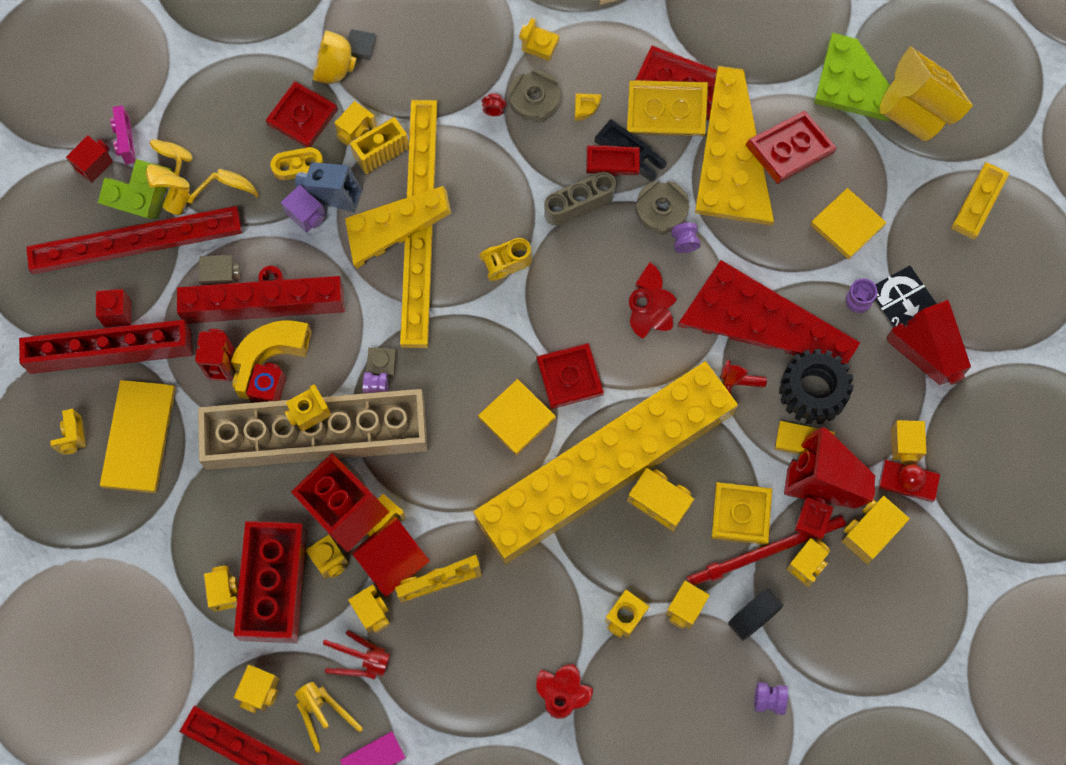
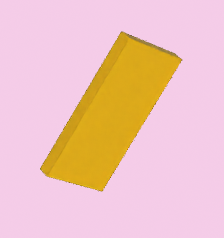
[99,380,176,493]

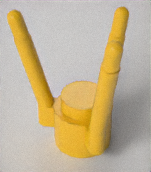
[295,682,363,753]

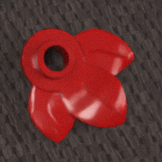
[629,288,677,339]
[536,664,593,719]

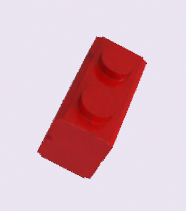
[195,329,235,381]

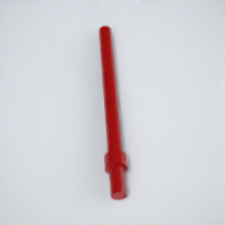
[686,516,846,586]

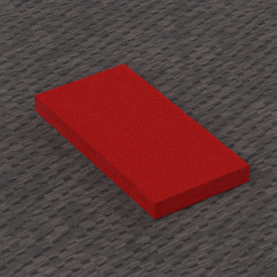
[635,45,717,121]

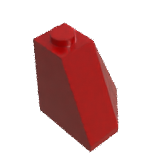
[886,300,971,385]
[784,427,876,509]

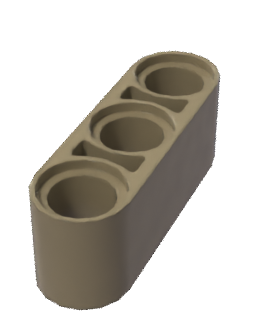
[544,172,616,226]

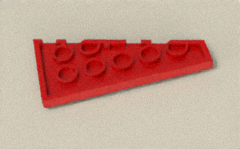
[678,260,860,365]

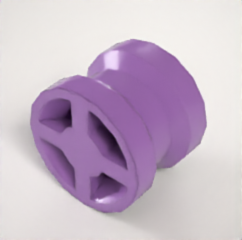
[671,223,701,253]
[363,372,388,394]

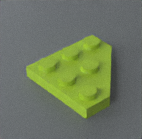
[814,33,890,122]

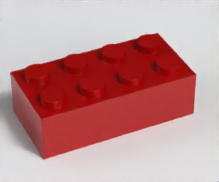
[234,521,307,644]

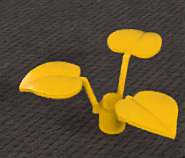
[146,139,259,215]

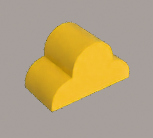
[879,46,973,142]

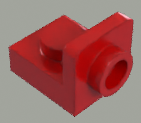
[794,497,834,540]

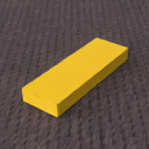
[951,162,1010,240]

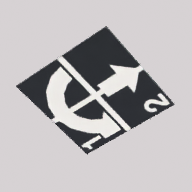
[875,265,937,327]

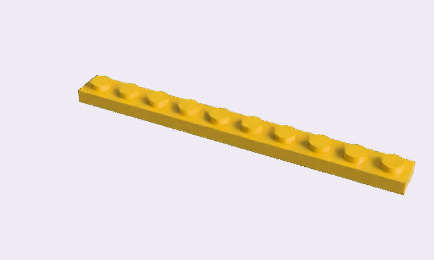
[400,100,438,348]

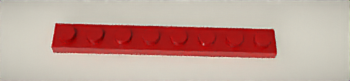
[26,206,242,275]

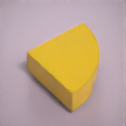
[574,93,601,121]

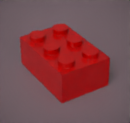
[291,453,389,552]

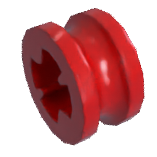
[258,266,284,281]

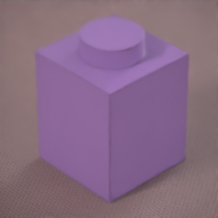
[281,185,326,233]

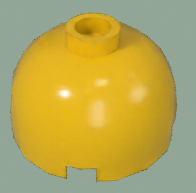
[313,30,356,84]

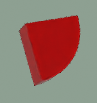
[635,262,663,292]

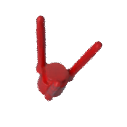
[323,630,390,680]

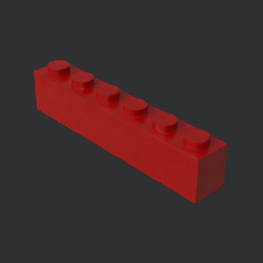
[177,276,345,324]
[19,320,193,374]

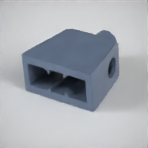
[295,162,363,212]

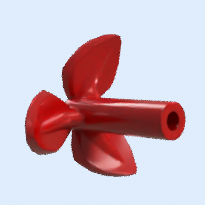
[720,359,767,396]

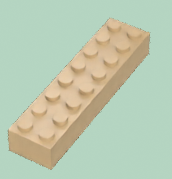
[198,389,428,470]

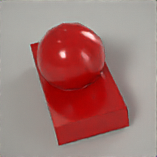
[586,145,640,177]
[878,460,940,503]

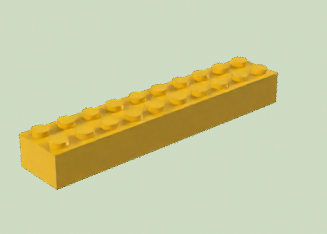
[473,361,738,565]

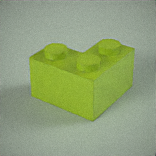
[98,159,172,219]

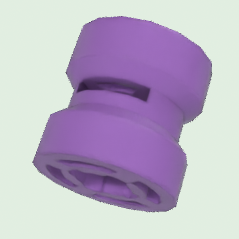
[845,278,878,313]
[754,682,788,715]

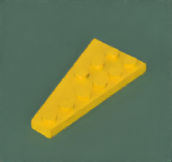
[695,66,774,226]

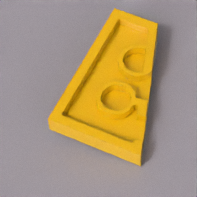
[395,555,482,603]

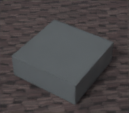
[348,29,376,60]

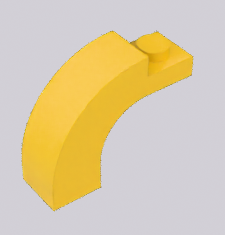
[231,320,312,400]

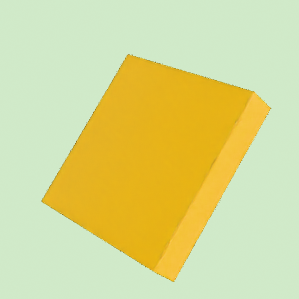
[810,188,887,260]
[478,379,556,456]
[711,482,772,545]

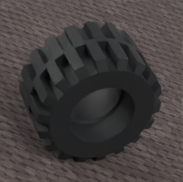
[779,349,854,425]

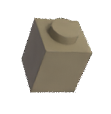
[199,255,241,286]

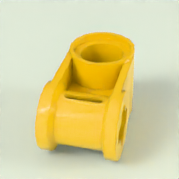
[479,238,532,281]

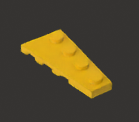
[345,186,451,269]

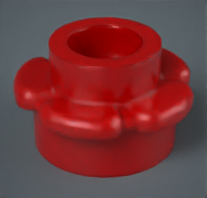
[481,93,507,117]

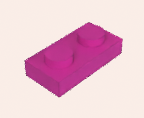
[110,105,136,165]

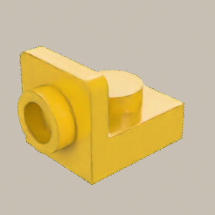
[519,18,560,61]
[50,409,86,455]
[305,534,349,579]

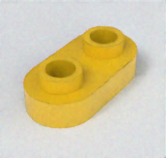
[270,147,324,180]

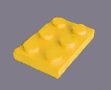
[627,81,708,136]

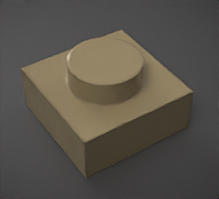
[366,347,396,378]

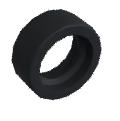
[728,588,784,641]

